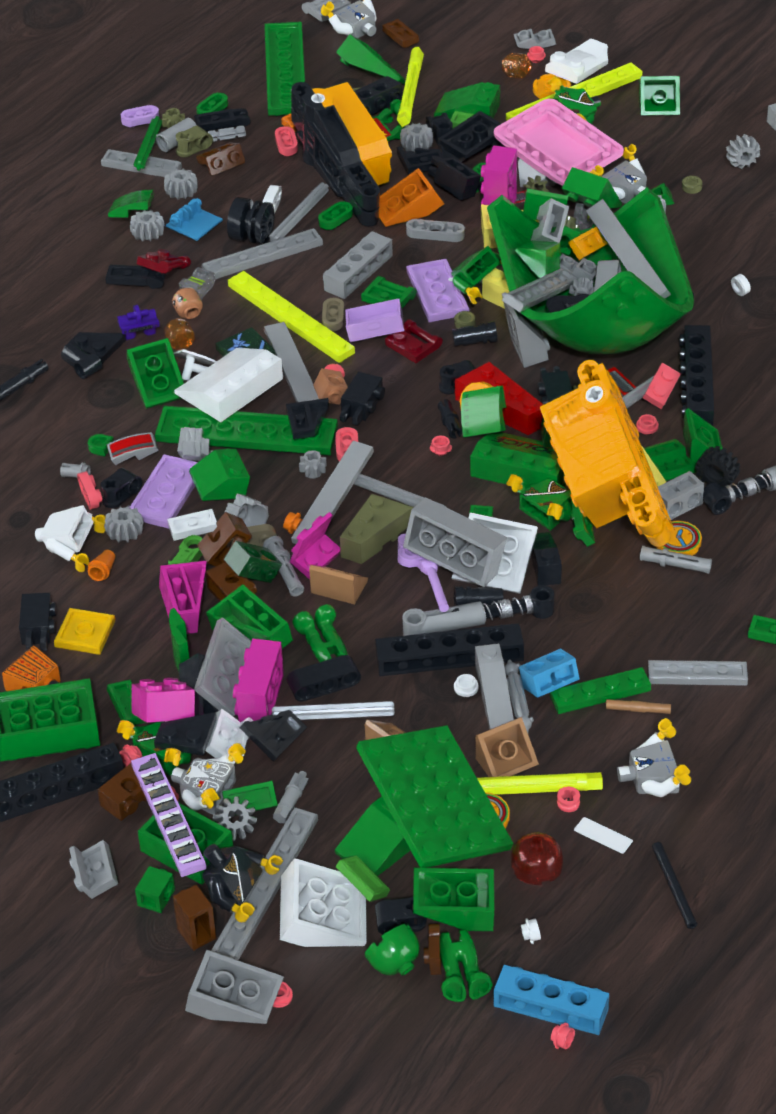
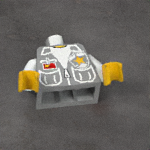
[171,743,246,815]

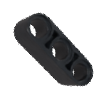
[286,655,361,702]

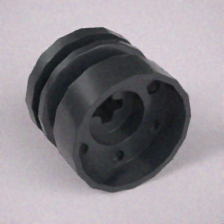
[227,197,275,245]

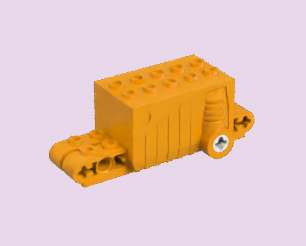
[540,360,674,547]

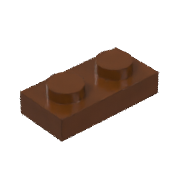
[383,19,419,48]

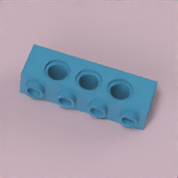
[494,965,609,1035]

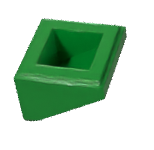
[651,183,674,205]

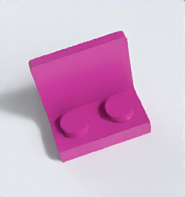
[290,512,341,580]

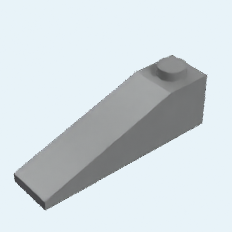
[475,644,514,730]

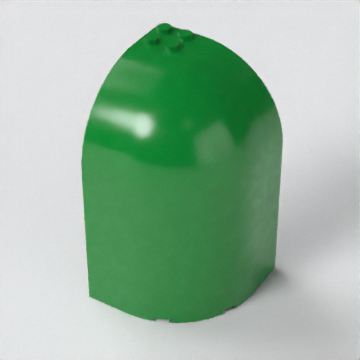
[487,187,694,354]

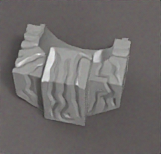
[177,427,213,462]
[224,493,269,527]

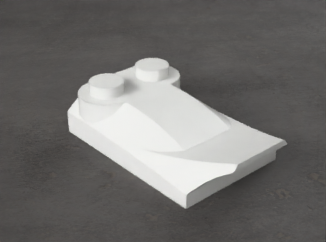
[545,39,608,84]

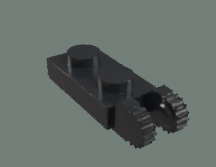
[194,108,251,132]
[105,264,166,289]

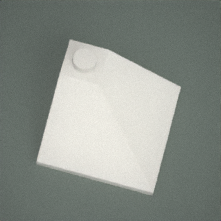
[452,513,538,594]

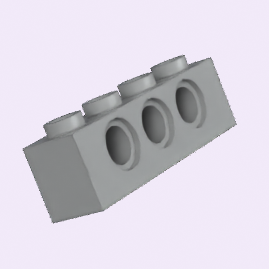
[323,231,393,299]

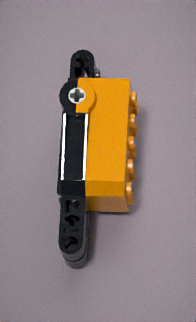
[291,82,392,227]

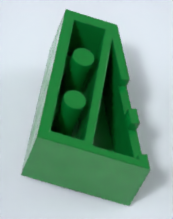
[206,585,293,649]

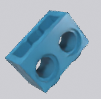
[519,648,580,698]

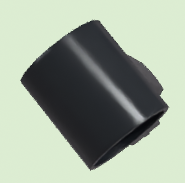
[61,343,103,379]

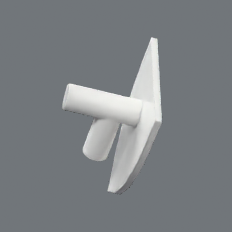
[173,349,217,381]

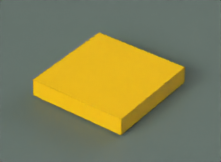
[54,608,115,655]

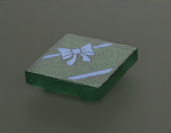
[215,327,275,357]

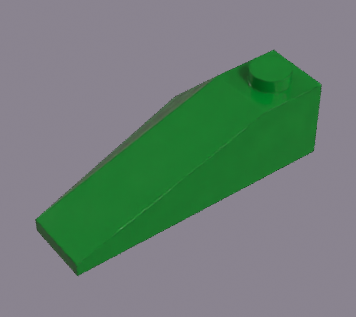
[336,34,406,85]

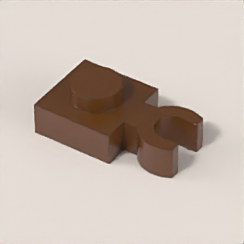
[424,924,442,975]

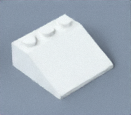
[280,858,366,947]

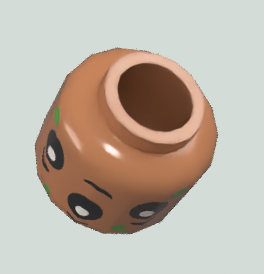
[172,288,203,319]

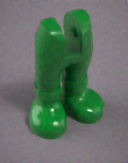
[292,604,348,662]
[440,929,492,1002]

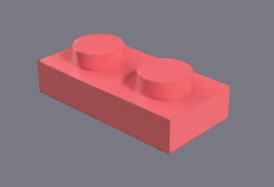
[642,363,681,409]

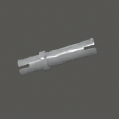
[640,546,712,574]

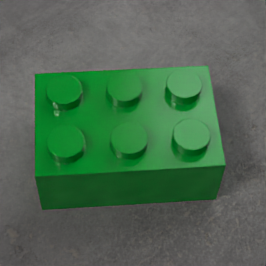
[138,802,233,885]

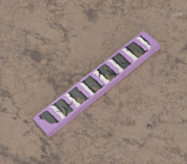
[131,753,206,877]

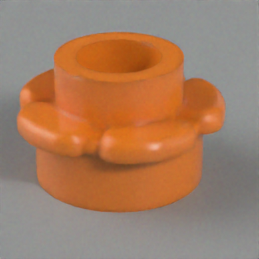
[283,512,303,534]

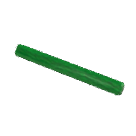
[133,116,162,171]

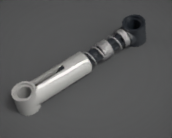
[703,466,776,515]
[402,585,555,636]

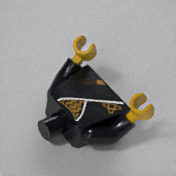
[202,844,283,923]

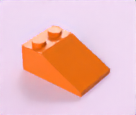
[379,168,444,227]

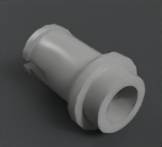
[60,462,91,478]

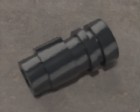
[452,321,498,346]
[454,586,503,606]

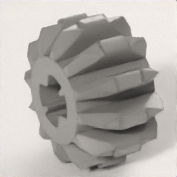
[400,123,433,152]
[726,133,760,169]
[164,168,198,200]
[130,210,165,242]
[104,505,144,543]
[212,796,257,841]

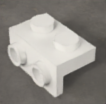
[205,709,253,758]

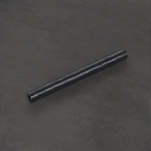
[652,842,697,929]

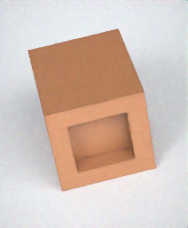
[313,368,348,405]

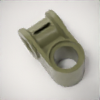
[176,126,213,157]

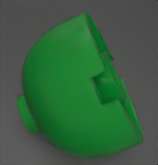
[364,924,420,976]

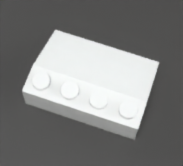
[174,348,283,422]

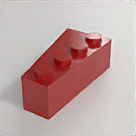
[455,362,544,435]

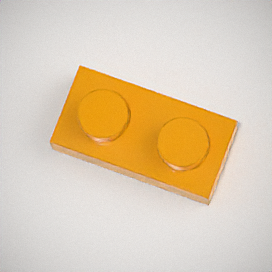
[568,226,607,260]

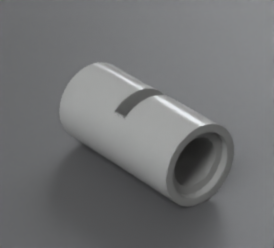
[156,118,197,152]

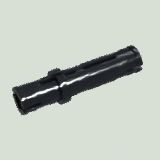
[0,359,49,401]

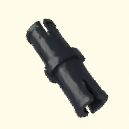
[438,399,462,439]

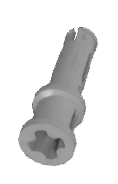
[263,536,304,596]

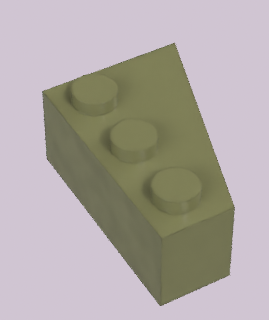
[340,494,413,564]

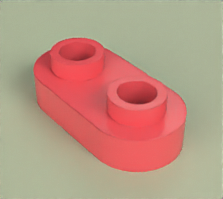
[275,126,298,156]
[336,427,358,462]
[77,471,102,510]

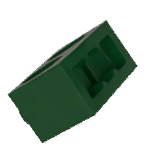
[224,540,282,583]

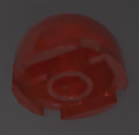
[511,832,563,885]

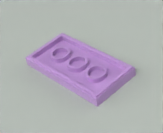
[406,259,469,322]
[130,454,198,529]

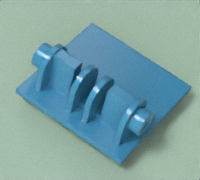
[166,198,223,241]

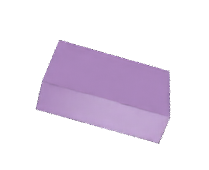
[345,299,404,342]

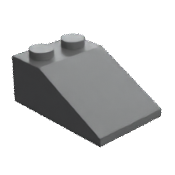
[502,292,550,368]
[185,950,284,1024]

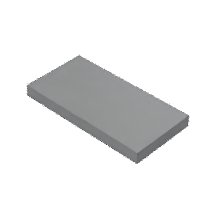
[194,617,251,716]

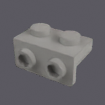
[69,840,118,899]

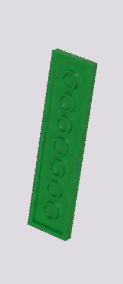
[265,22,305,116]
[155,406,338,455]

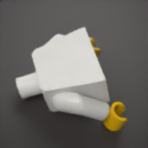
[35,505,106,572]

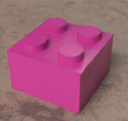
[132,678,195,722]

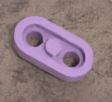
[121,105,159,128]

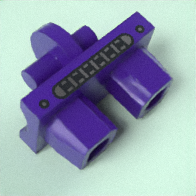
[117,305,160,340]

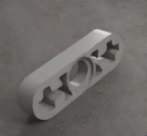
[406,219,465,242]

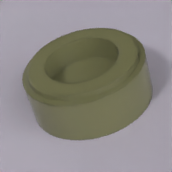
[682,176,702,194]
[454,311,476,329]

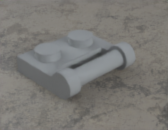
[302,0,351,22]

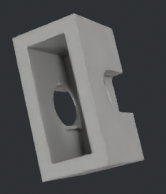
[531,198,569,242]

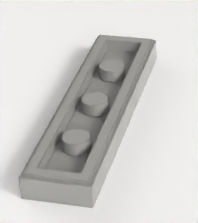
[101,149,182,177]
[648,660,748,685]

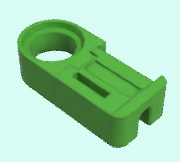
[168,535,203,565]

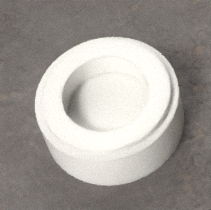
[731,274,751,296]

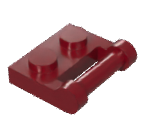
[137,249,191,274]
[385,319,443,363]

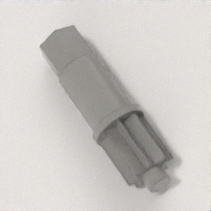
[273,771,309,823]

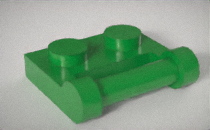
[361,276,417,308]

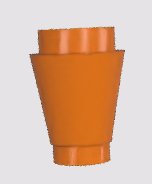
[88,550,115,581]

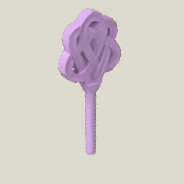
[397,534,449,612]

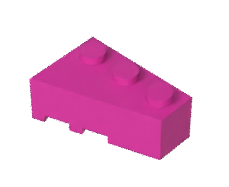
[159,561,207,634]

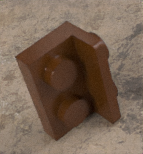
[196,142,245,176]

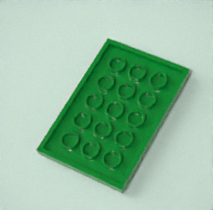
[356,725,514,868]

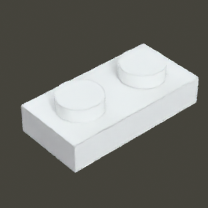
[167,509,217,541]

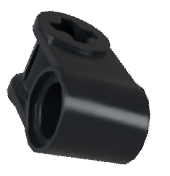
[426,112,453,144]
[439,360,476,394]
[100,468,142,508]
[375,897,427,935]

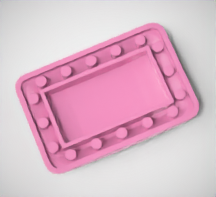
[494,99,624,186]

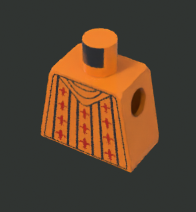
[2,646,61,691]

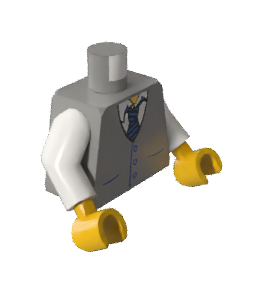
[321,0,377,38]
[590,144,647,204]
[617,718,691,797]

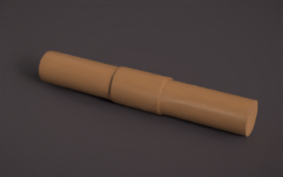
[606,699,671,714]

